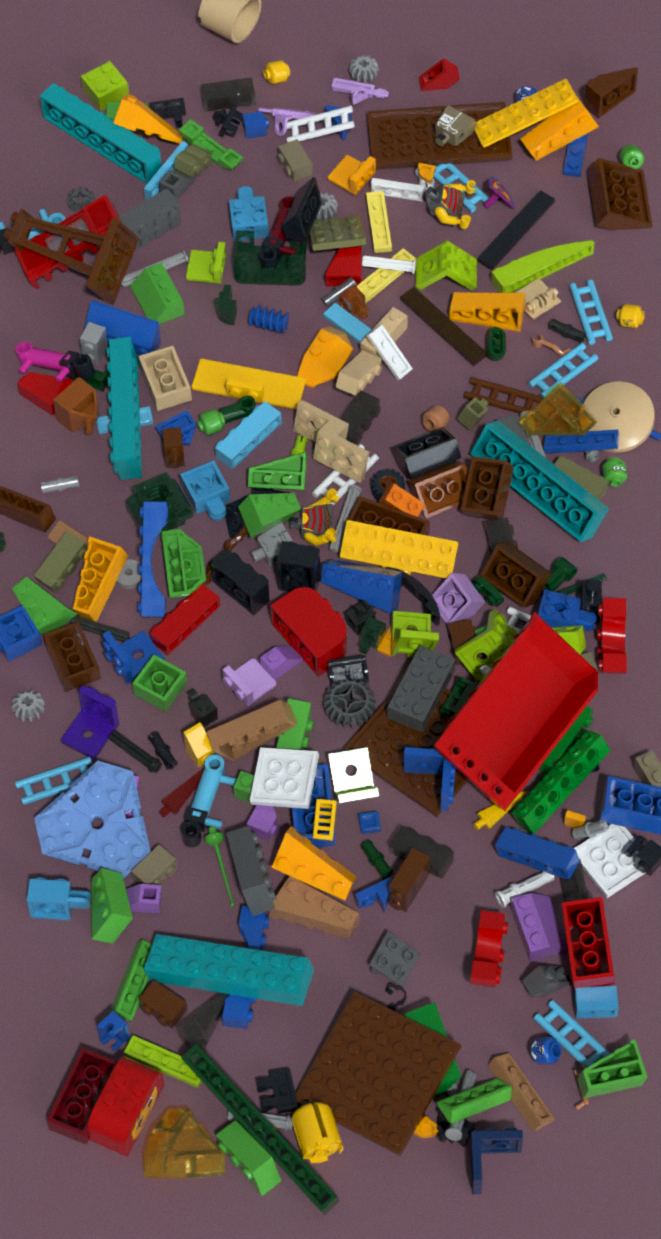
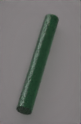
[556,573,607,595]

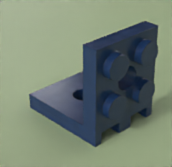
[470,1128,523,1195]

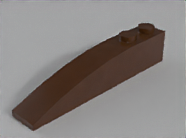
[0,486,56,533]

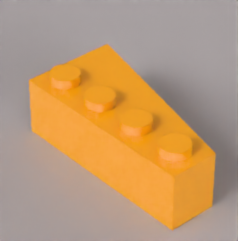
[520,97,599,161]
[449,292,526,332]
[73,536,128,622]
[271,826,357,901]

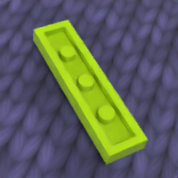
[124,1035,202,1088]

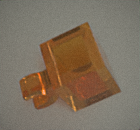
[340,285,369,319]

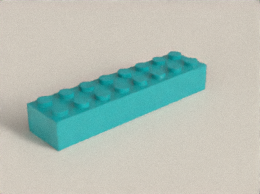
[40,83,161,184]
[107,337,143,480]
[470,421,609,542]
[144,934,314,1006]

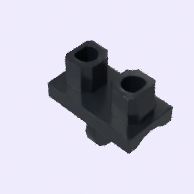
[213,103,243,138]
[437,1111,475,1148]

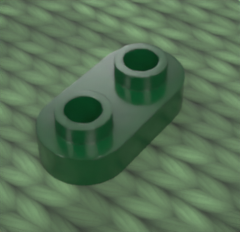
[486,327,506,361]
[472,575,504,607]

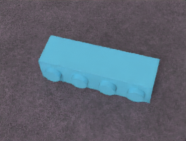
[215,401,282,470]

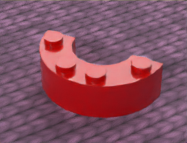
[597,598,627,674]
[470,910,508,988]

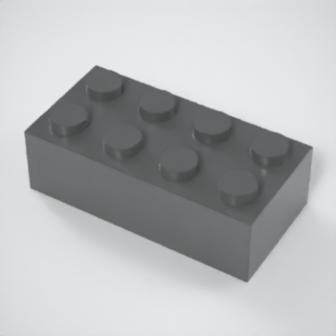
[119,188,181,250]
[387,645,456,733]
[226,826,277,916]

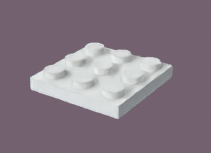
[250,747,319,809]
[574,824,645,898]

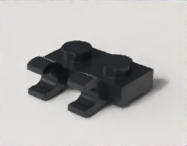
[149,98,186,128]
[256,1069,298,1114]

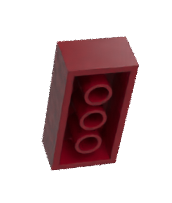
[46,1048,118,1145]

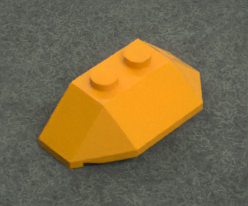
[297,326,353,388]

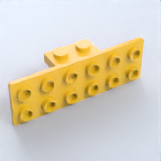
[474,79,579,148]
[192,359,306,410]
[340,520,459,578]

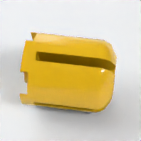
[292,1102,343,1163]

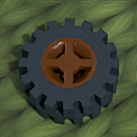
[371,469,405,501]

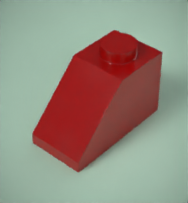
[419,58,460,91]

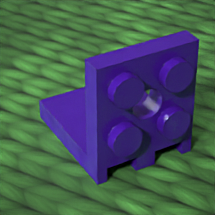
[61,685,119,760]

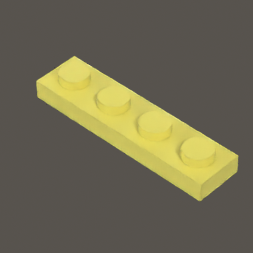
[366,191,392,253]
[353,248,416,304]

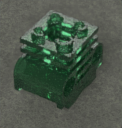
[126,472,194,539]

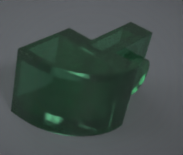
[215,284,237,325]

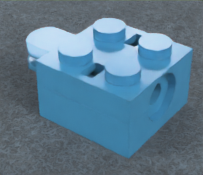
[229,186,269,241]
[180,460,230,521]
[27,877,91,920]

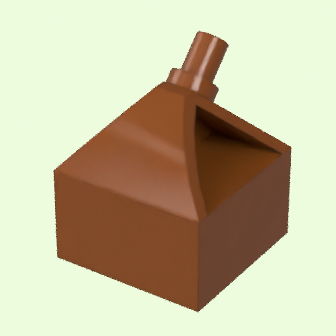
[53,377,99,435]

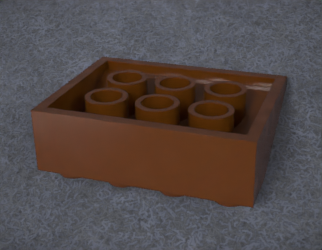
[588,158,652,230]

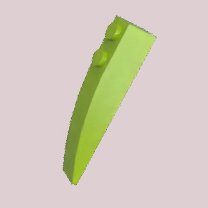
[491,240,595,293]

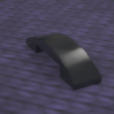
[385,567,440,626]

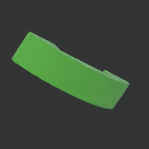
[179,119,244,170]

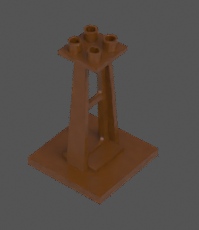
[4,209,139,305]

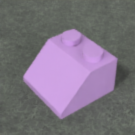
[432,573,485,626]

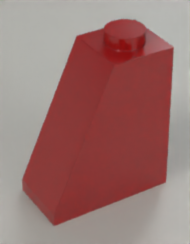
[325,246,362,287]
[17,372,74,416]

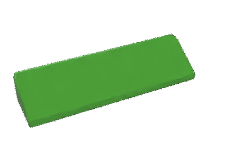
[109,940,152,1021]
[437,1078,512,1124]

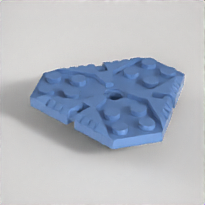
[34,761,151,879]

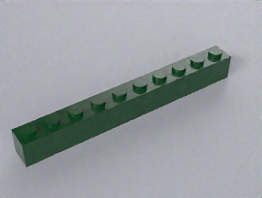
[181,1044,340,1215]

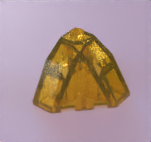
[519,382,597,435]
[144,1108,225,1179]

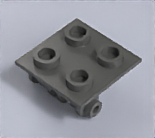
[369,931,420,987]

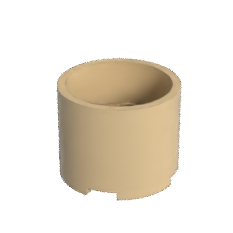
[198,0,261,43]

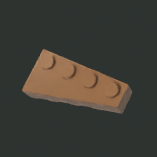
[207,700,298,762]
[269,876,359,939]

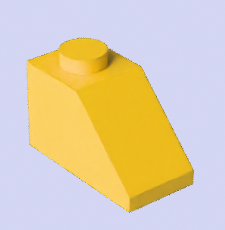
[183,723,214,768]

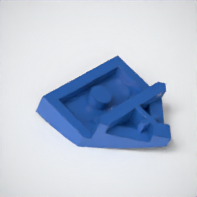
[155,410,196,446]

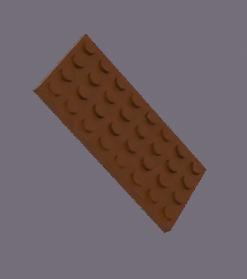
[367,102,513,169]

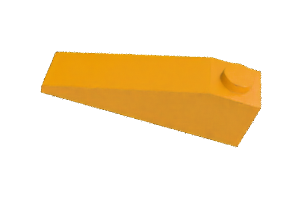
[113,95,183,144]

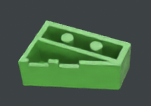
[248,451,308,490]
[91,868,133,944]
[577,1039,647,1099]
[216,1120,282,1196]

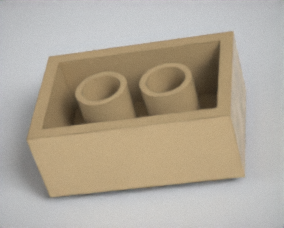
[139,346,192,411]

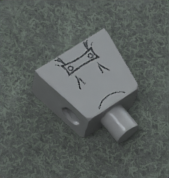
[250,522,293,567]

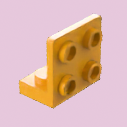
[328,155,376,195]

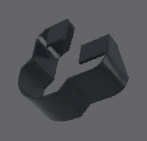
[385,983,406,1010]

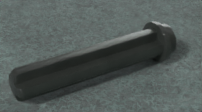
[70,614,130,642]
[109,730,162,773]

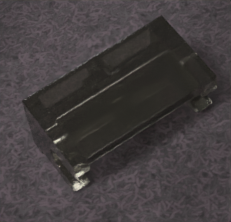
[559,859,588,902]

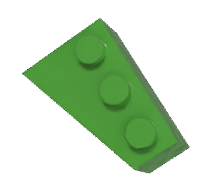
[238,493,301,539]
[12,577,77,634]
[277,698,314,750]

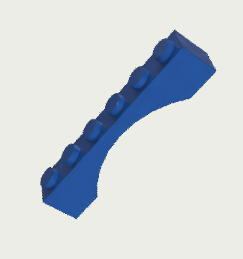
[138,502,168,618]
[222,906,270,1029]

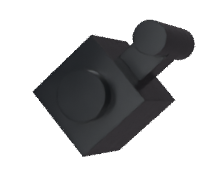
[624,835,661,876]

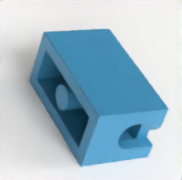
[574,985,619,1019]

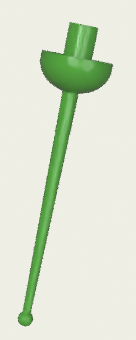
[204,826,235,907]

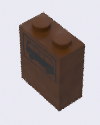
[389,848,430,912]

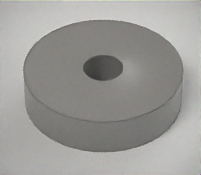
[116,559,142,589]

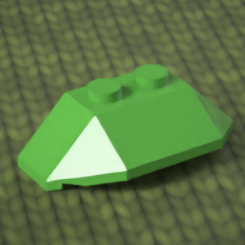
[161,529,206,598]

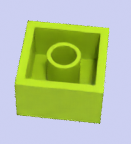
[81,61,129,111]

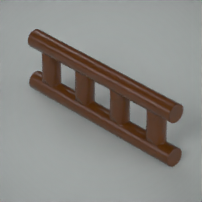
[464,377,542,417]

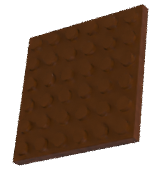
[343,689,471,817]
[296,992,462,1156]

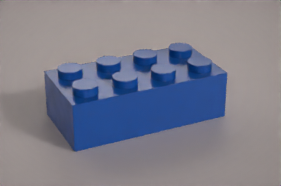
[292,764,335,847]
[599,776,661,835]

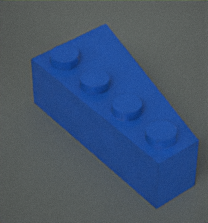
[321,559,402,614]

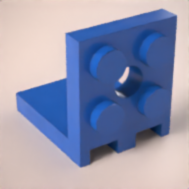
[101,630,165,685]
[404,747,455,811]

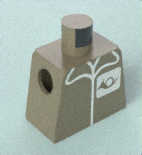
[435,105,475,146]

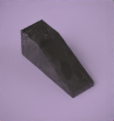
[177,993,228,1050]

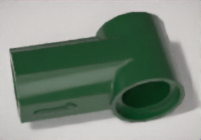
[219,395,256,424]
[543,557,578,591]

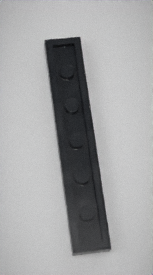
[478,190,555,270]

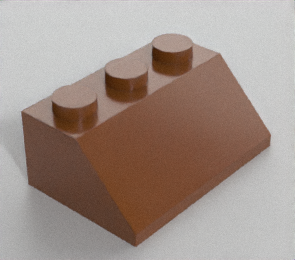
[408,460,468,518]

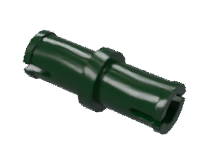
[361,840,393,879]

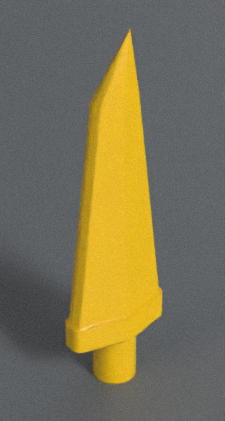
[473,791,530,830]

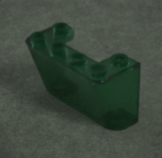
[234,230,308,286]

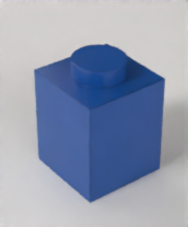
[242,111,269,139]

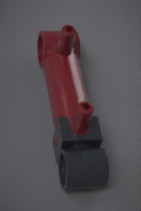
[259,196,297,272]

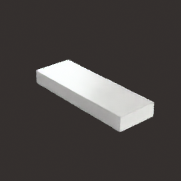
[371,178,424,201]
[367,324,413,380]

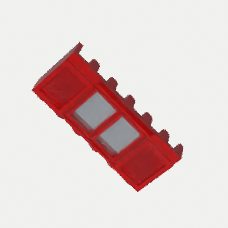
[14,194,122,289]

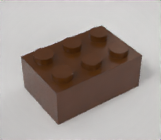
[461,457,514,521]
[481,541,552,608]
[43,621,101,692]

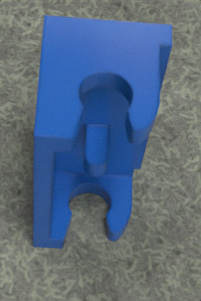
[97,1011,130,1051]

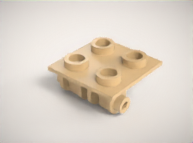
[515,278,561,320]

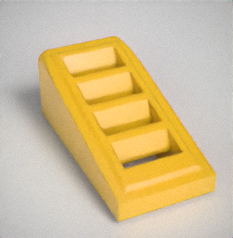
[313,799,337,841]

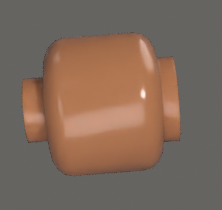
[423,405,450,431]

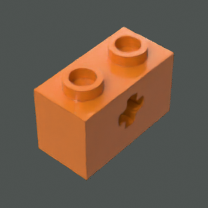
[379,484,425,517]

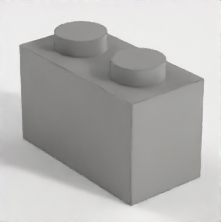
[80,322,108,365]

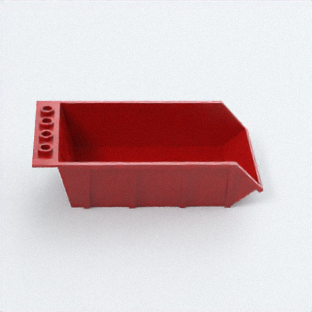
[434,611,598,811]

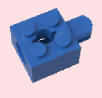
[538,589,596,631]
[0,605,42,662]

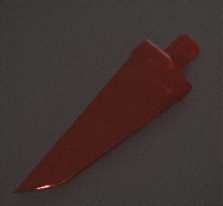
[159,767,205,817]

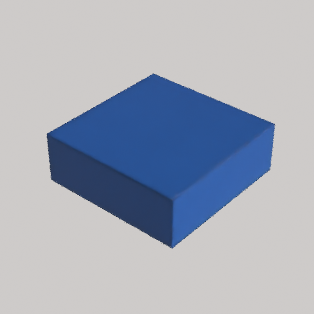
[358,811,381,834]

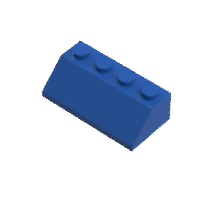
[85,300,161,356]

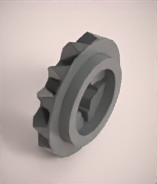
[66,186,95,211]

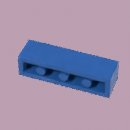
[495,827,580,880]

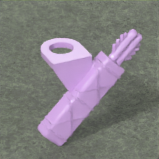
[332,78,389,105]
[258,107,316,136]

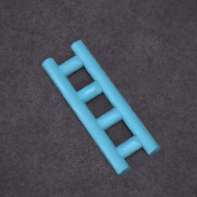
[434,163,489,212]
[569,280,613,345]
[528,343,598,400]
[15,757,92,806]
[533,1000,611,1068]

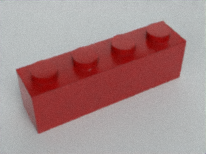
[150,584,220,656]

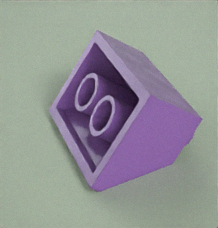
[511,893,568,962]

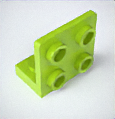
[186,242,226,284]

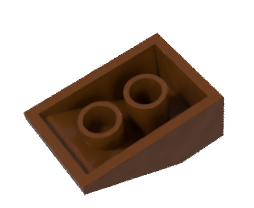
[584,67,638,119]

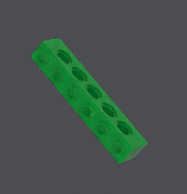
[511,730,611,834]

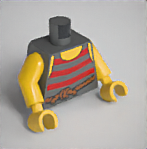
[425,180,476,229]
[290,488,339,546]

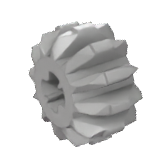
[349,55,378,83]
[316,192,337,220]
[12,689,45,723]

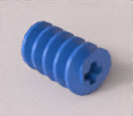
[249,304,289,334]

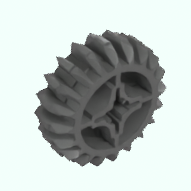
[324,678,376,729]

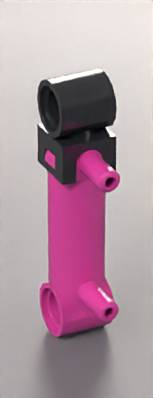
[15,342,95,382]

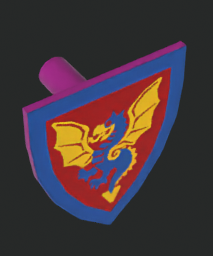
[484,177,515,208]

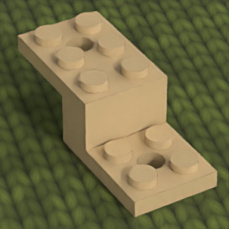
[293,400,369,483]

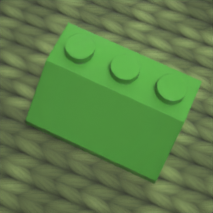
[130,262,185,324]

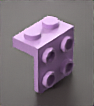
[222,659,276,707]

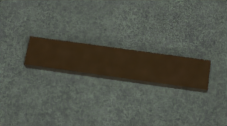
[400,287,487,366]

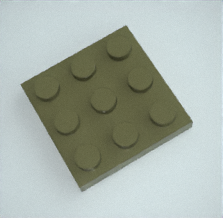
[309,215,367,251]

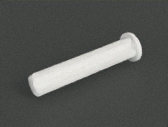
[362,255,416,274]

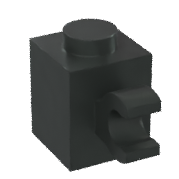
[346,600,376,635]
[188,689,218,728]

